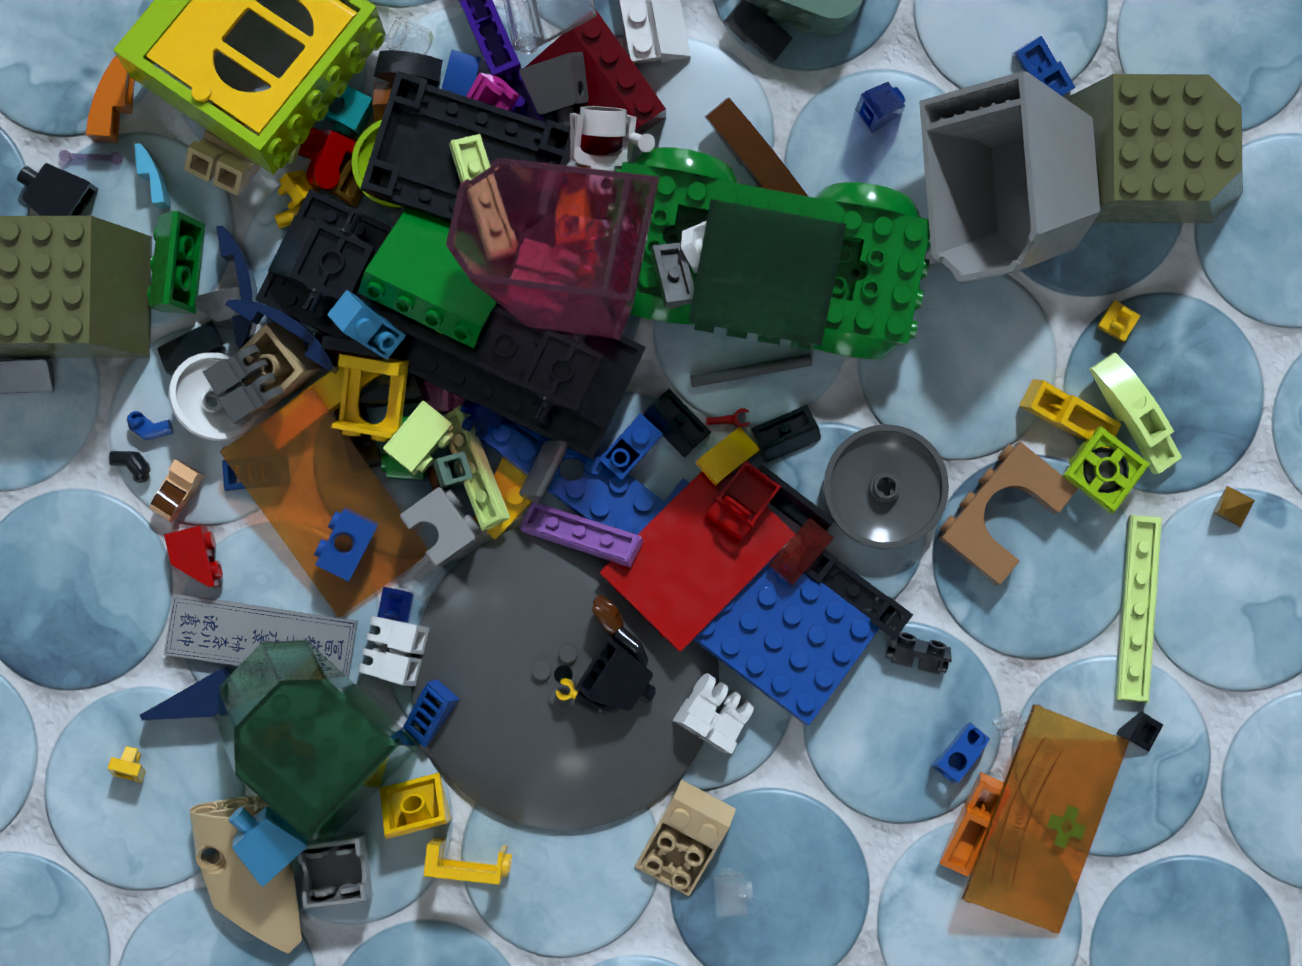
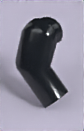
[109,451,151,483]

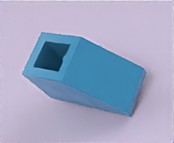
[327,290,406,360]

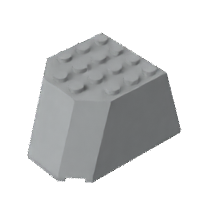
[919,71,1100,283]

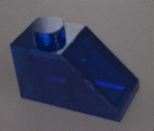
[855,82,906,134]

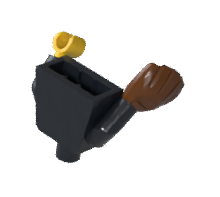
[555,595,656,715]

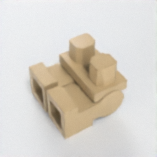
[184,110,260,196]

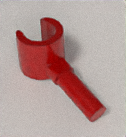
[706,408,750,428]

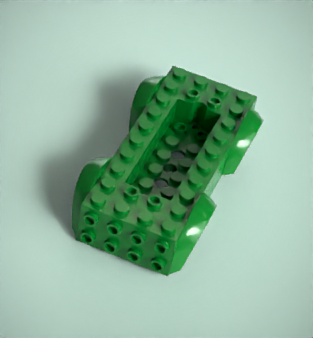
[595,147,931,359]

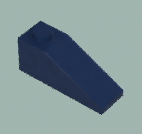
[139,667,246,721]

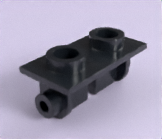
[885,632,952,675]

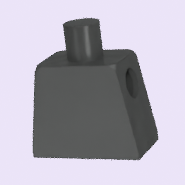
[519,52,589,127]

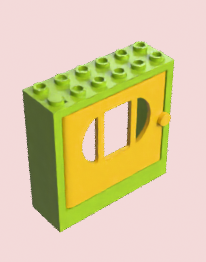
[113,0,386,175]

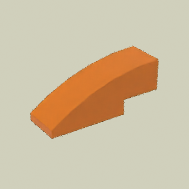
[86,55,135,143]
[939,772,1009,877]

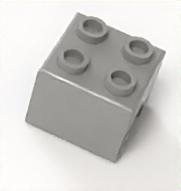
[400,487,482,567]
[298,833,373,909]

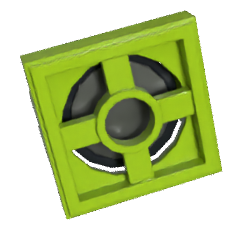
[1062,426,1150,514]

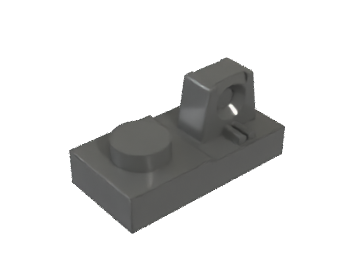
[650,242,697,309]

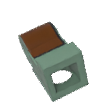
[426,451,473,491]

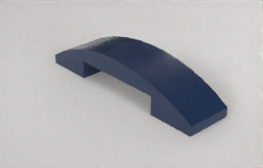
[216,225,258,349]
[225,300,339,374]

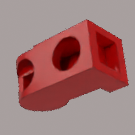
[306,130,356,189]

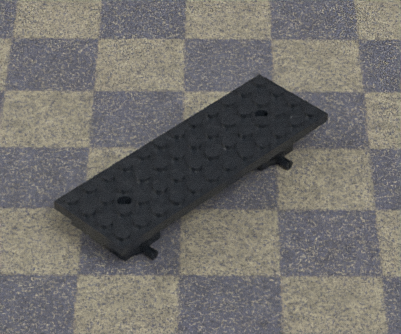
[255,189,646,460]

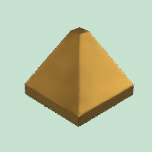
[1213,486,1255,527]

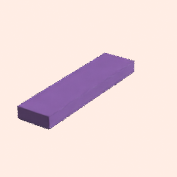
[519,502,644,567]

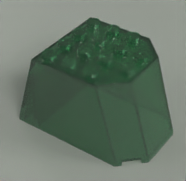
[688,199,846,351]
[218,640,421,841]

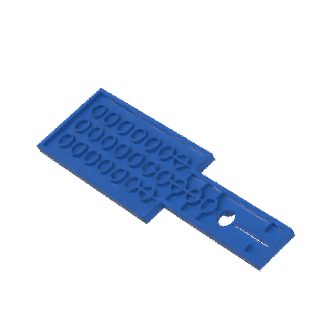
[480,415,879,726]

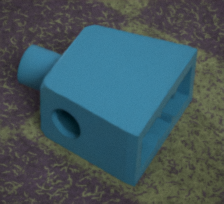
[229,807,308,887]

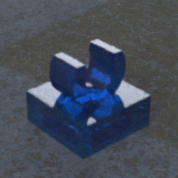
[460,400,503,438]
[377,587,415,623]

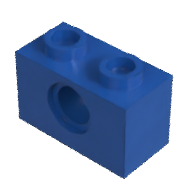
[314,507,379,582]

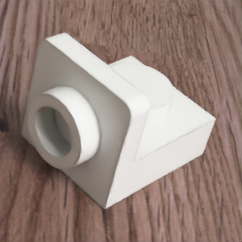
[681,220,723,274]

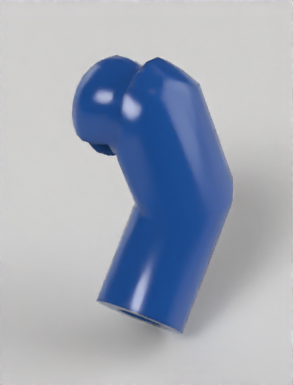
[127,411,174,440]

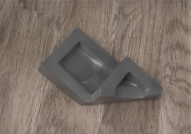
[195,286,241,323]

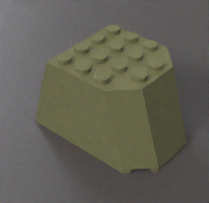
[1065,74,1243,223]
[0,216,152,358]

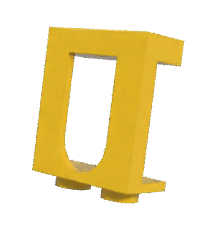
[331,352,409,442]
[423,837,512,885]

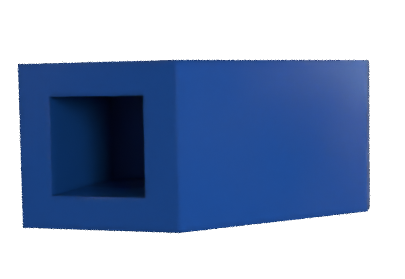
[599,413,663,480]

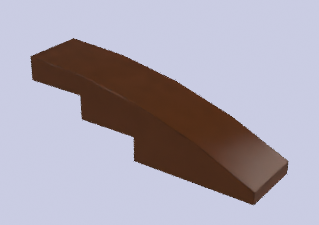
[704,97,808,196]

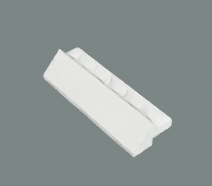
[619,0,691,64]

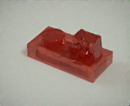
[769,518,834,586]

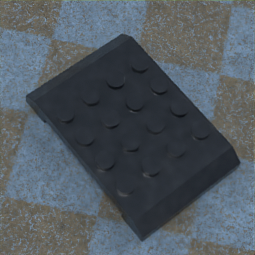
[360,70,570,245]

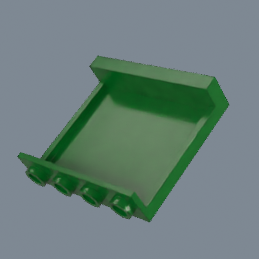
[358,208,519,348]

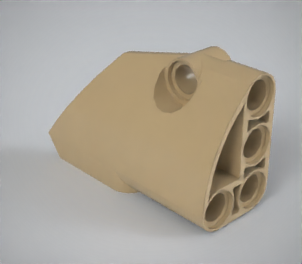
[189,792,302,954]

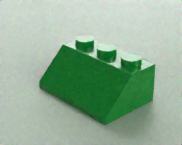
[147,211,205,314]

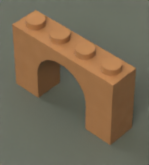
[938,441,1078,585]

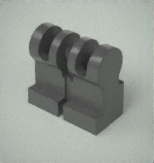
[203,345,285,426]

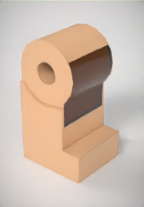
[149,459,205,522]

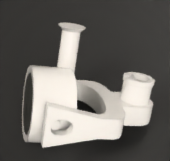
[570,106,655,191]

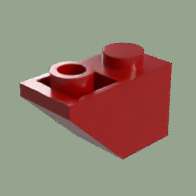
[164,526,223,588]

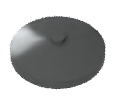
[823,424,949,549]

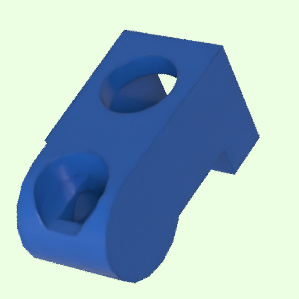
[930,722,990,783]

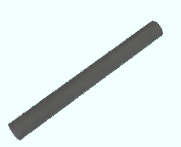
[690,354,812,388]

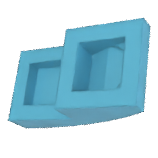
[134,143,171,209]

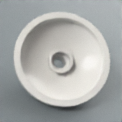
[168,352,260,441]

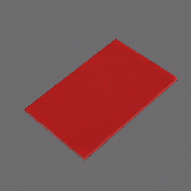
[599,471,796,652]

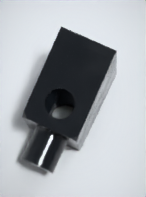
[17,163,98,216]

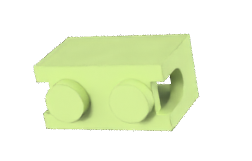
[383,400,454,476]

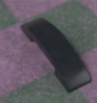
[795,540,914,640]

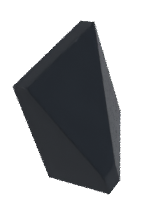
[1116,711,1163,752]

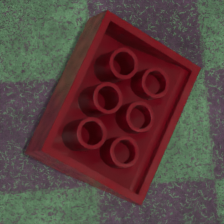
[524,10,666,155]

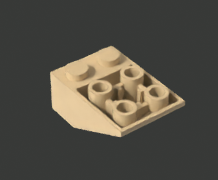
[635,779,736,896]

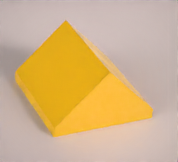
[380,772,452,839]

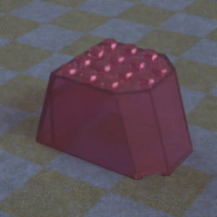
[446,158,660,339]

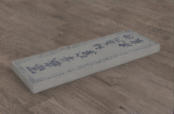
[164,594,358,682]

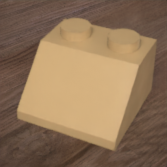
[239,322,322,410]

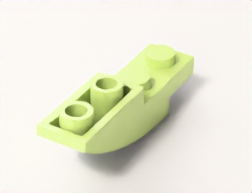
[1089,353,1182,474]

